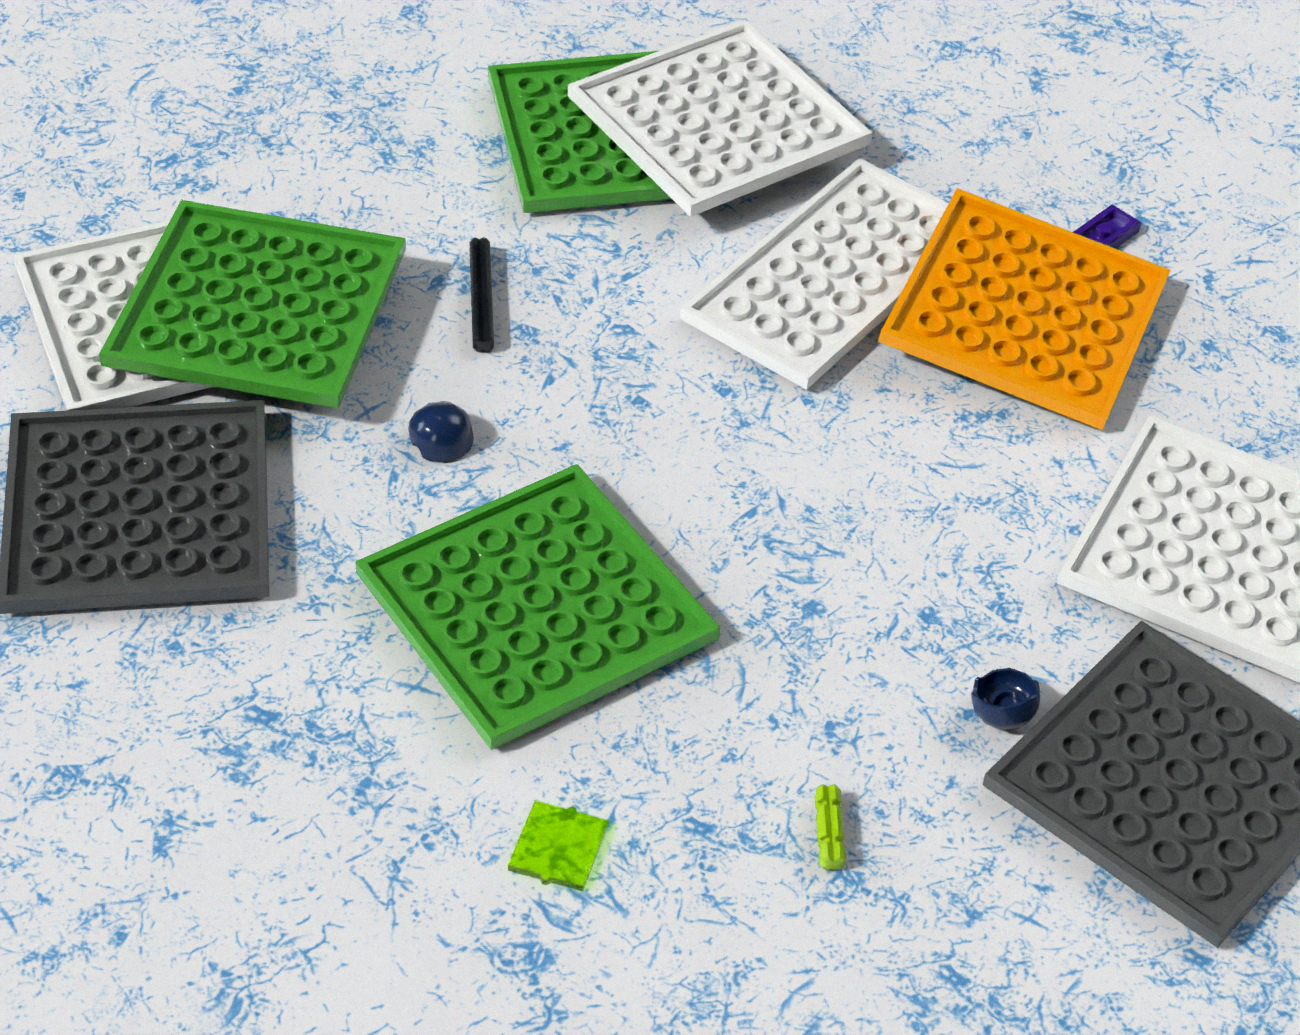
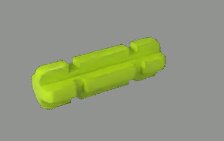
[815,784,846,870]

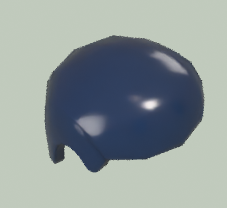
[408,401,474,462]
[971,668,1040,730]

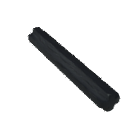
[469,237,494,352]

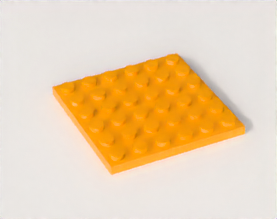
[878,188,1171,431]

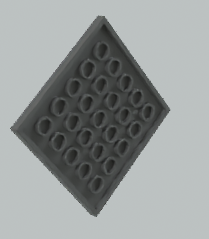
[0,400,270,614]
[982,621,1300,948]

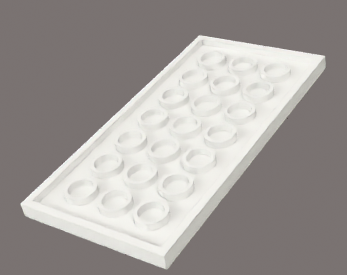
[680,158,949,390]

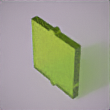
[508,800,609,891]

